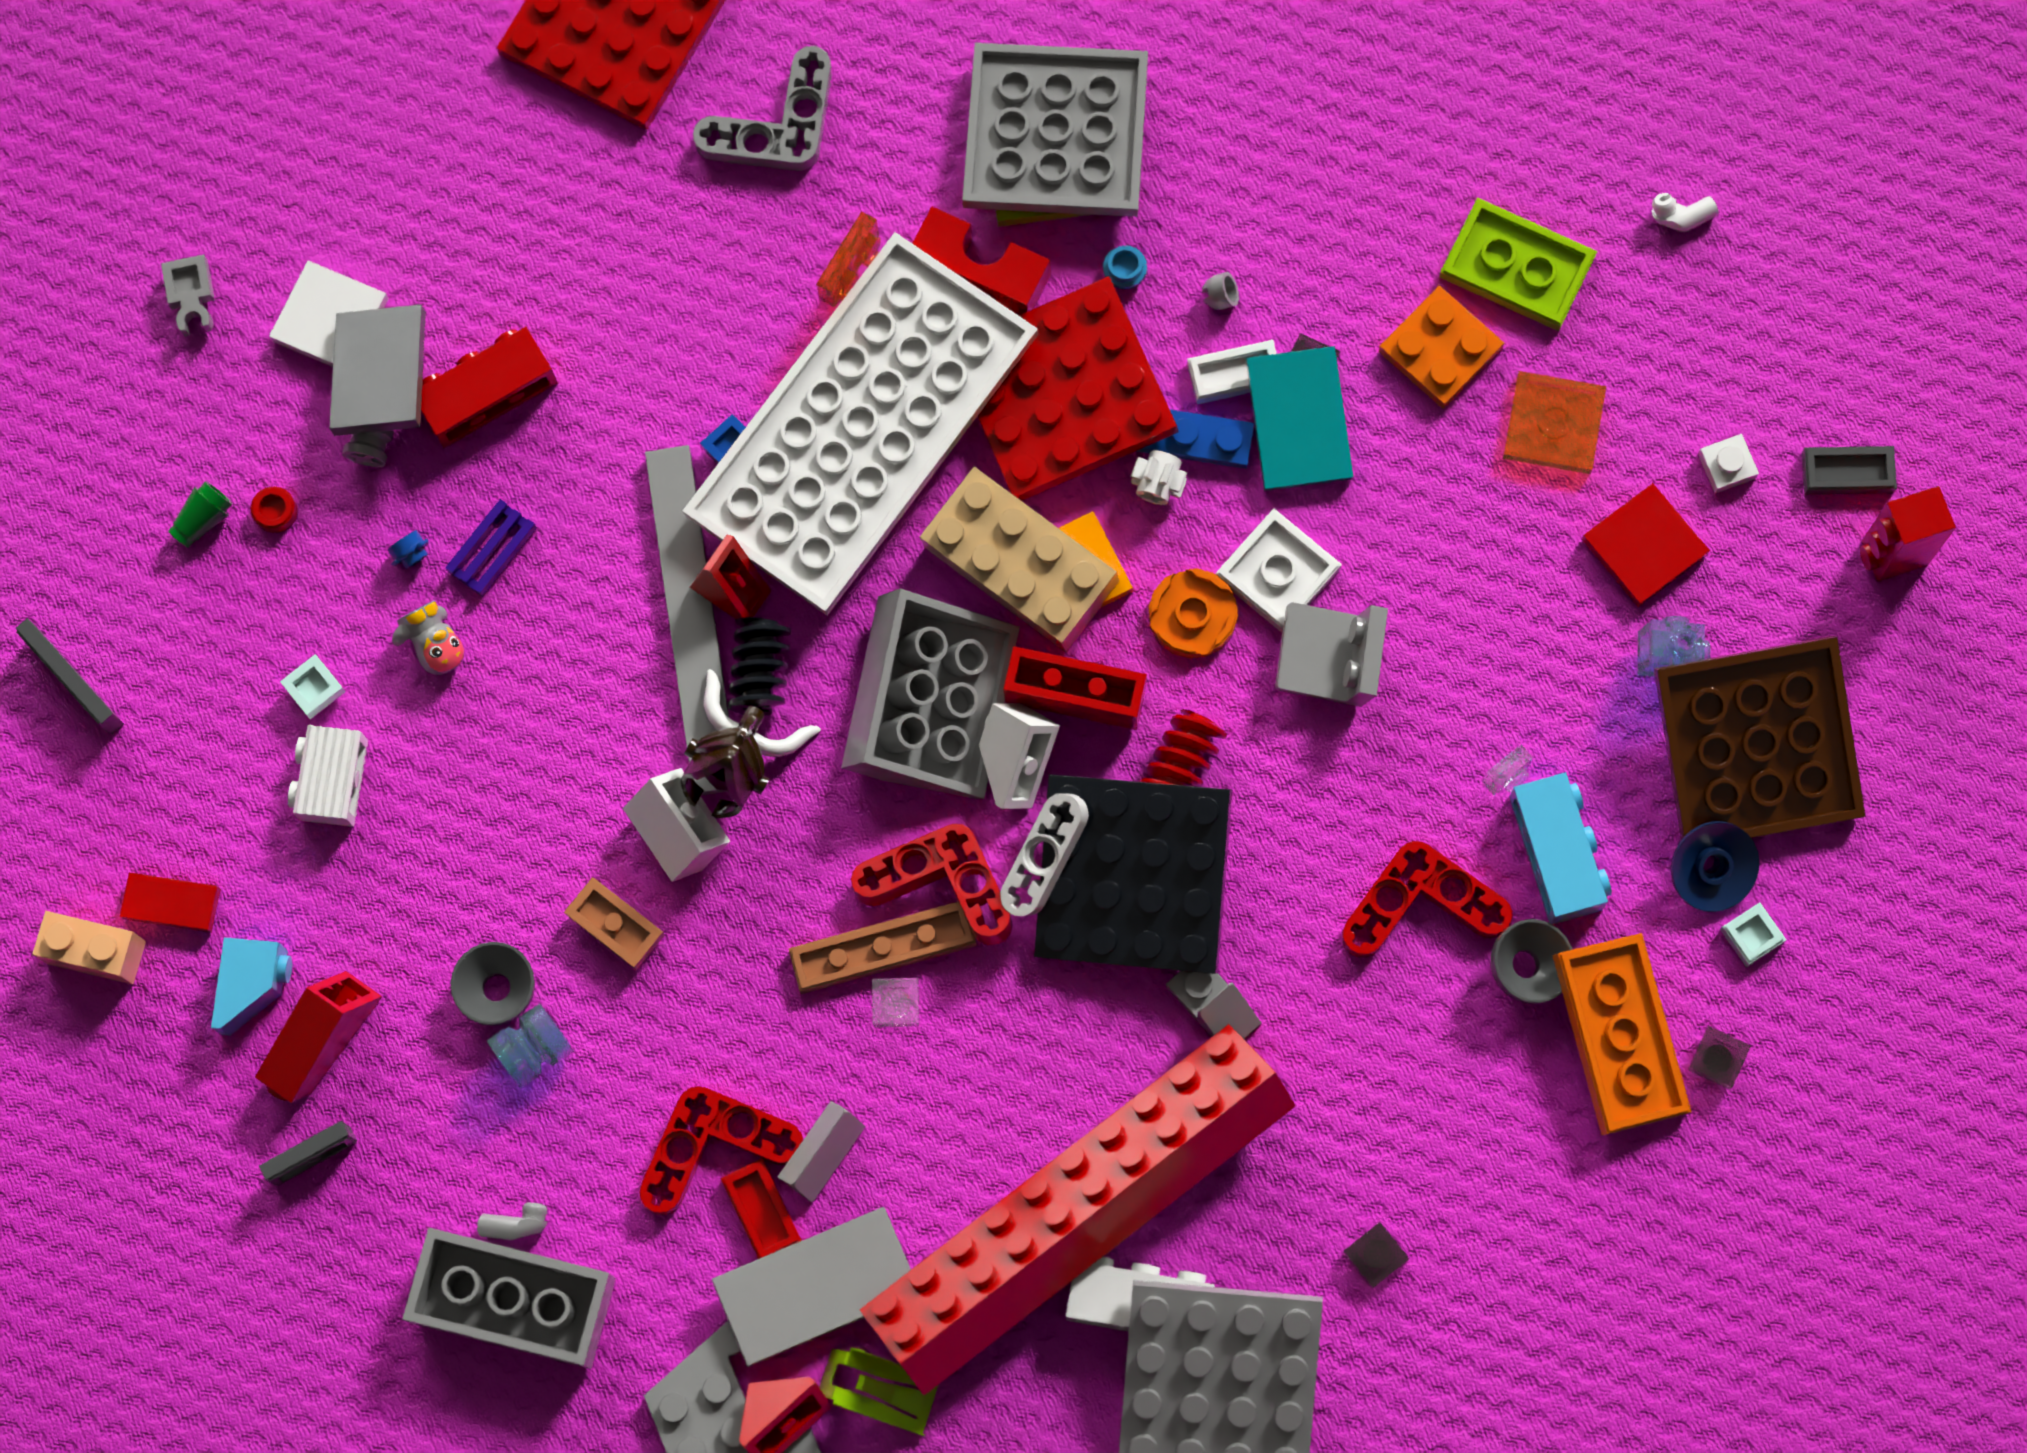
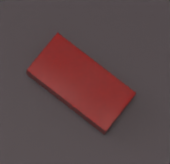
[120,872,221,933]
[720,1158,802,1259]

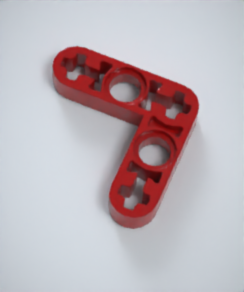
[851,824,1013,945]
[1342,841,1512,958]
[640,1086,804,1216]

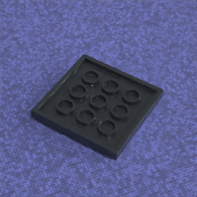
[1034,774,1233,974]

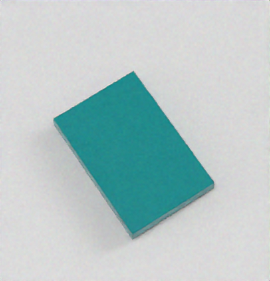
[1246,346,1353,491]

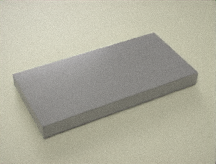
[712,1207,911,1368]

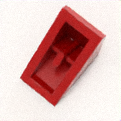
[690,534,771,619]
[739,1377,833,1453]

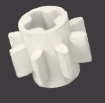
[1130,450,1187,505]

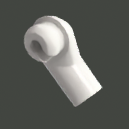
[1651,193,1719,232]

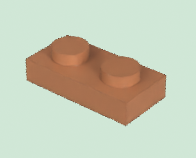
[564,877,665,970]

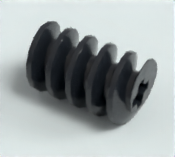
[728,617,791,716]

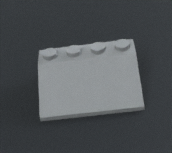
[841,588,1019,800]

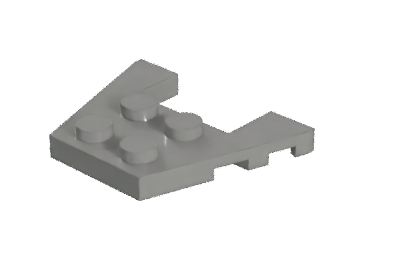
[644,1321,821,1453]

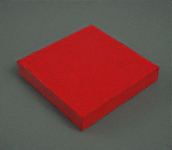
[1581,483,1710,608]

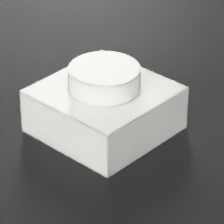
[1698,434,1759,494]

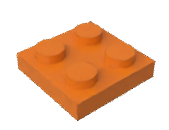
[1378,285,1504,409]

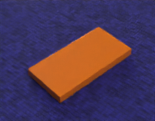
[1552,933,1692,1135]

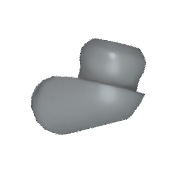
[477,1202,548,1240]

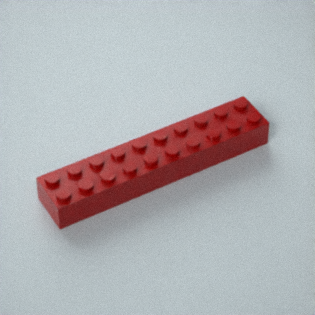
[859,1024,1296,1396]

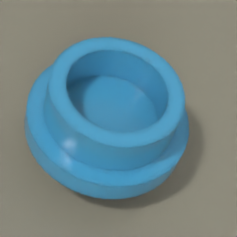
[1103,246,1147,289]

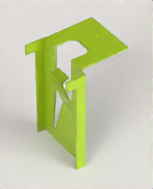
[819,1348,938,1436]

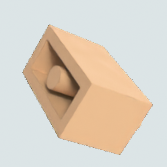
[32,911,146,985]

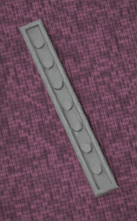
[645,445,729,796]

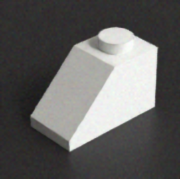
[979,703,1060,809]

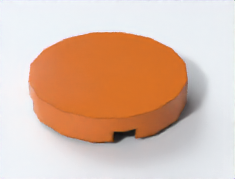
[1148,568,1238,659]

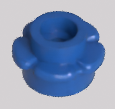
[387,530,429,570]

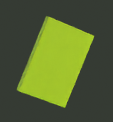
[1439,197,1598,331]

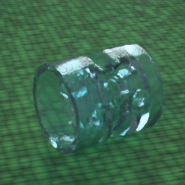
[487,1003,574,1089]

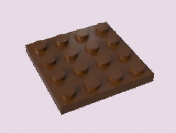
[1653,636,1866,840]

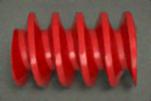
[1139,709,1227,786]

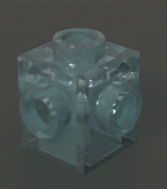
[1637,616,1710,677]

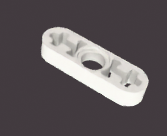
[1000,793,1088,916]

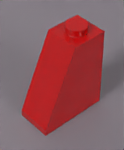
[255,971,382,1103]

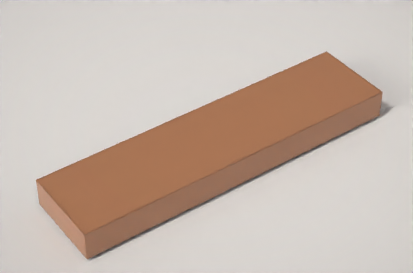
[788,902,977,994]

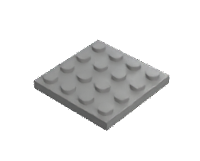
[962,43,1148,217]
[1119,1280,1323,1453]

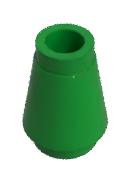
[168,481,233,548]

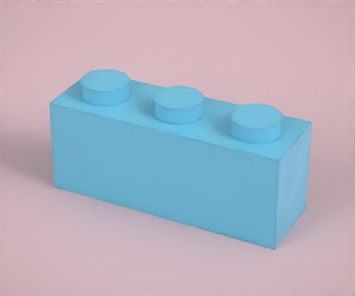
[1509,772,1612,925]

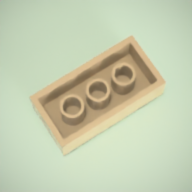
[920,467,1120,652]

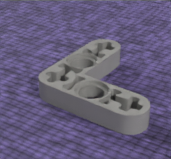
[693,46,832,171]

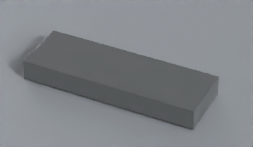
[16,618,124,734]

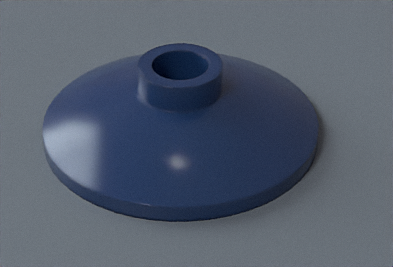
[1671,821,1759,912]

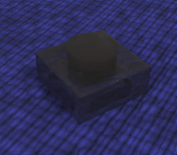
[1687,1026,1751,1090]
[1343,1222,1410,1289]

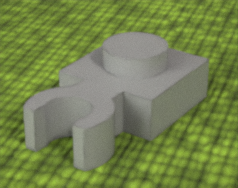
[161,254,215,336]

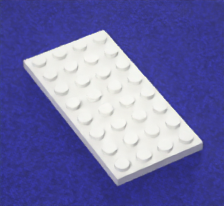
[682,232,1039,615]

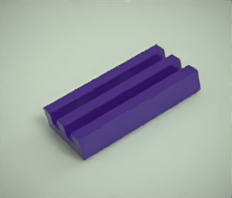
[445,499,537,597]

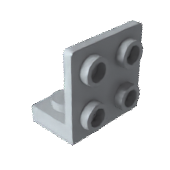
[1275,602,1388,707]

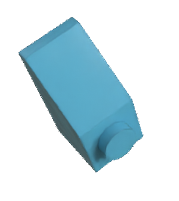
[211,937,292,1036]

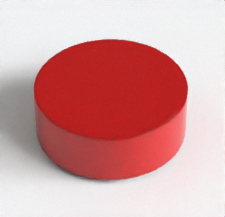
[251,486,298,533]

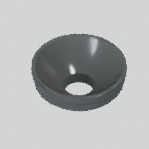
[1490,919,1572,1004]
[451,942,535,1026]

